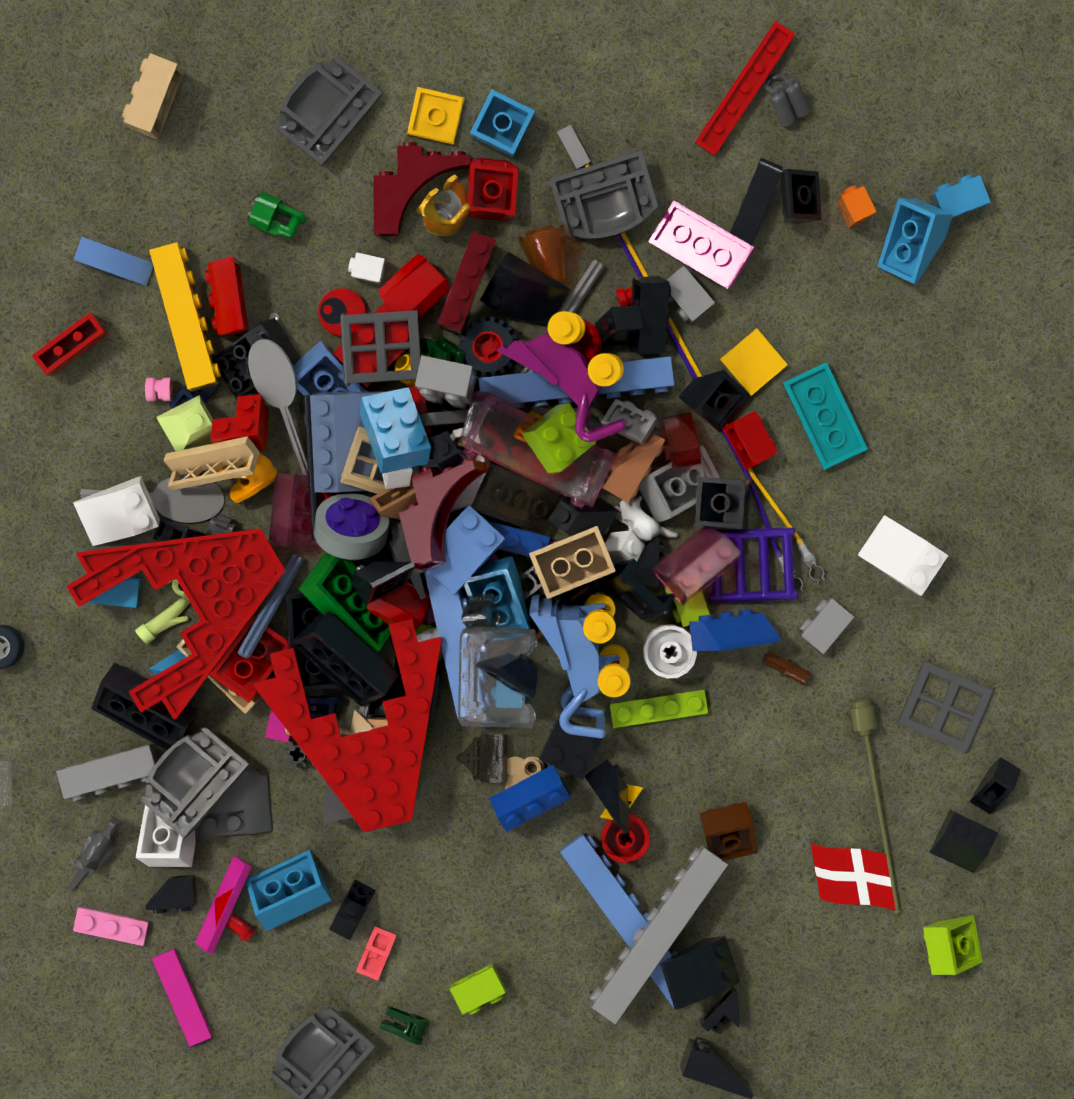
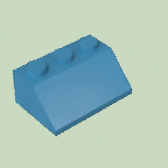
[246,850,332,931]

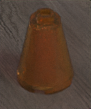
[517,223,567,285]

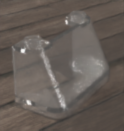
[458,627,537,728]

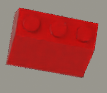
[205,256,249,337]

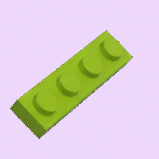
[609,689,708,728]

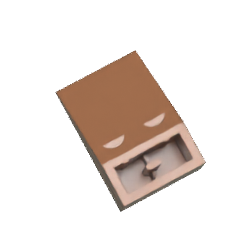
[590,433,665,503]

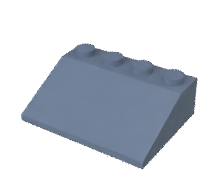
[310,392,384,492]

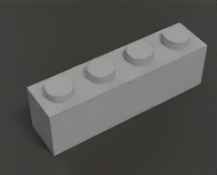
[56,743,158,801]

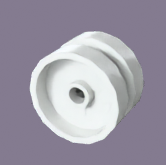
[643,624,697,679]

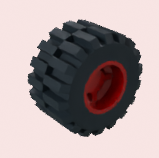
[458,317,518,378]

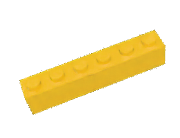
[149,242,221,392]

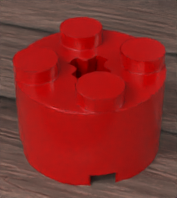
[601,812,650,863]

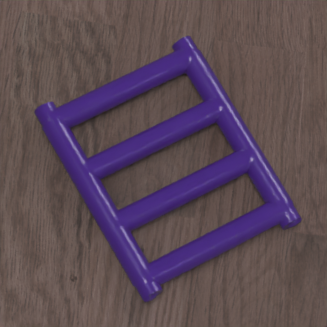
[706,527,798,603]

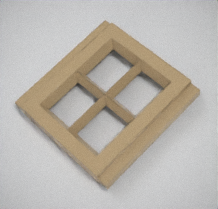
[340,426,386,494]

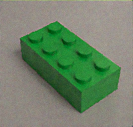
[299,553,391,653]

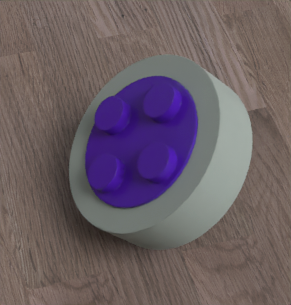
[314,493,389,560]

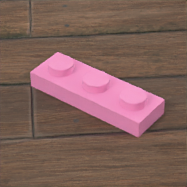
[73,906,149,946]

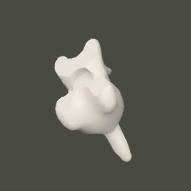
[614,496,678,544]

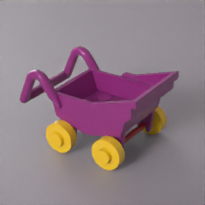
[497,311,628,442]

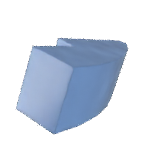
[74,237,154,286]

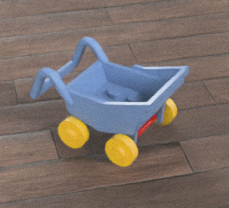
[529,592,630,738]

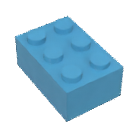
[359,387,431,474]

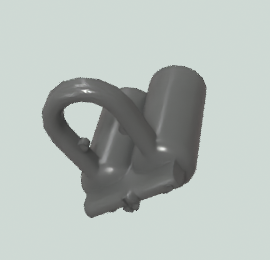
[764,74,811,126]

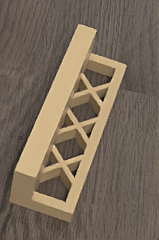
[164,436,260,491]

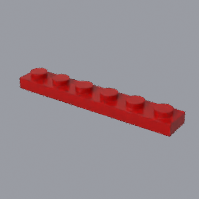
[694,21,795,157]

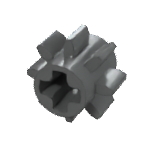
[206,514,236,535]
[283,740,308,768]

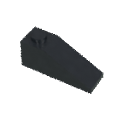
[585,759,630,834]

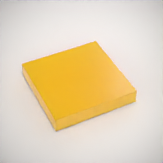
[407,87,465,146]
[720,328,788,396]

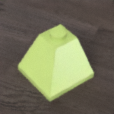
[157,395,213,451]

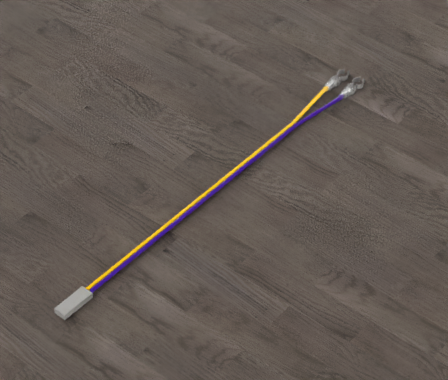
[557,125,825,591]

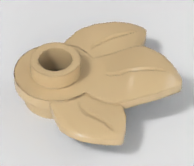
[499,756,544,789]

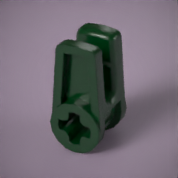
[420,338,464,364]
[379,1006,430,1045]

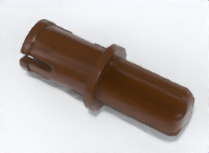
[763,651,810,685]

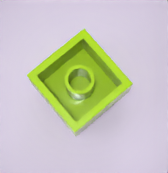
[521,403,596,473]

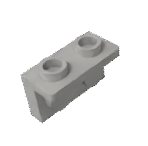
[601,399,660,446]

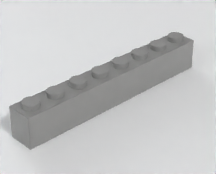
[590,845,728,1024]

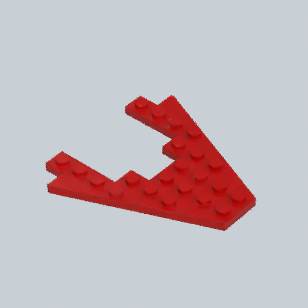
[66,528,286,719]
[253,618,442,832]

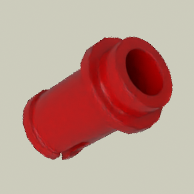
[226,913,256,942]

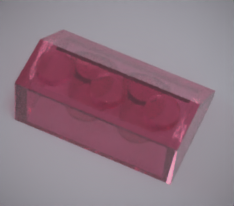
[269,473,323,550]
[651,526,742,606]

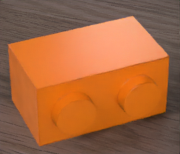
[836,185,876,228]

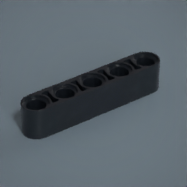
[730,158,783,275]

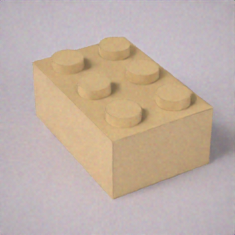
[122,53,184,140]
[529,526,616,599]

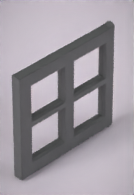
[340,310,421,386]
[898,661,994,754]

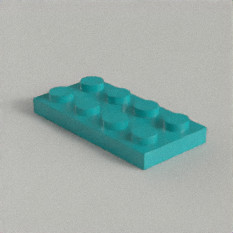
[782,362,868,470]

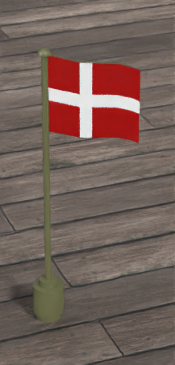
[810,699,902,914]

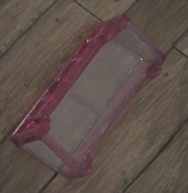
[458,391,616,509]

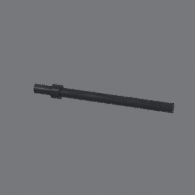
[302,395,319,541]

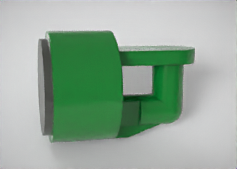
[247,191,307,238]

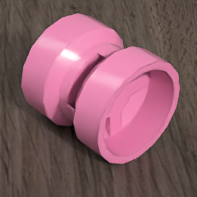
[145,378,173,402]

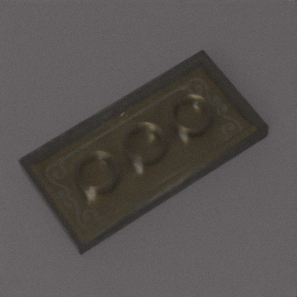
[471,463,569,537]

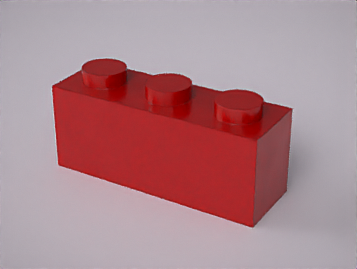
[32,312,109,377]

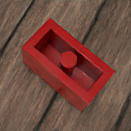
[723,411,778,470]

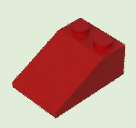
[209,616,289,703]

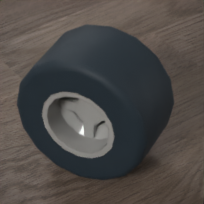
[0,625,24,668]

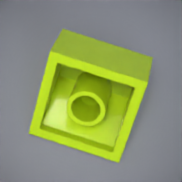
[923,915,983,975]

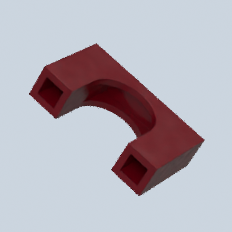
[438,231,497,335]

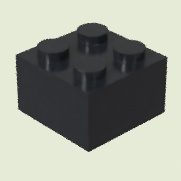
[539,714,603,780]

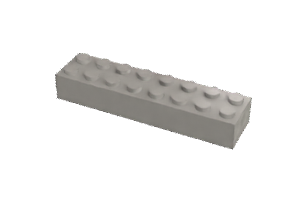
[415,355,478,410]

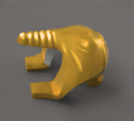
[416,174,471,237]

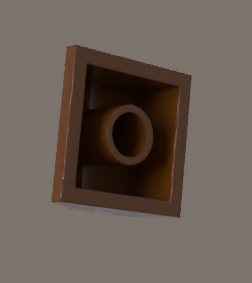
[700,802,758,861]

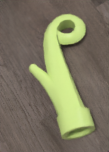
[135,579,190,645]

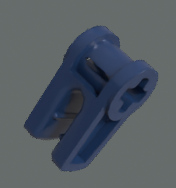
[307,695,342,722]

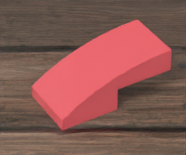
[356,926,397,981]

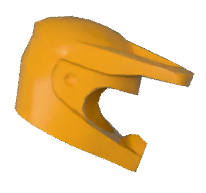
[219,451,277,504]

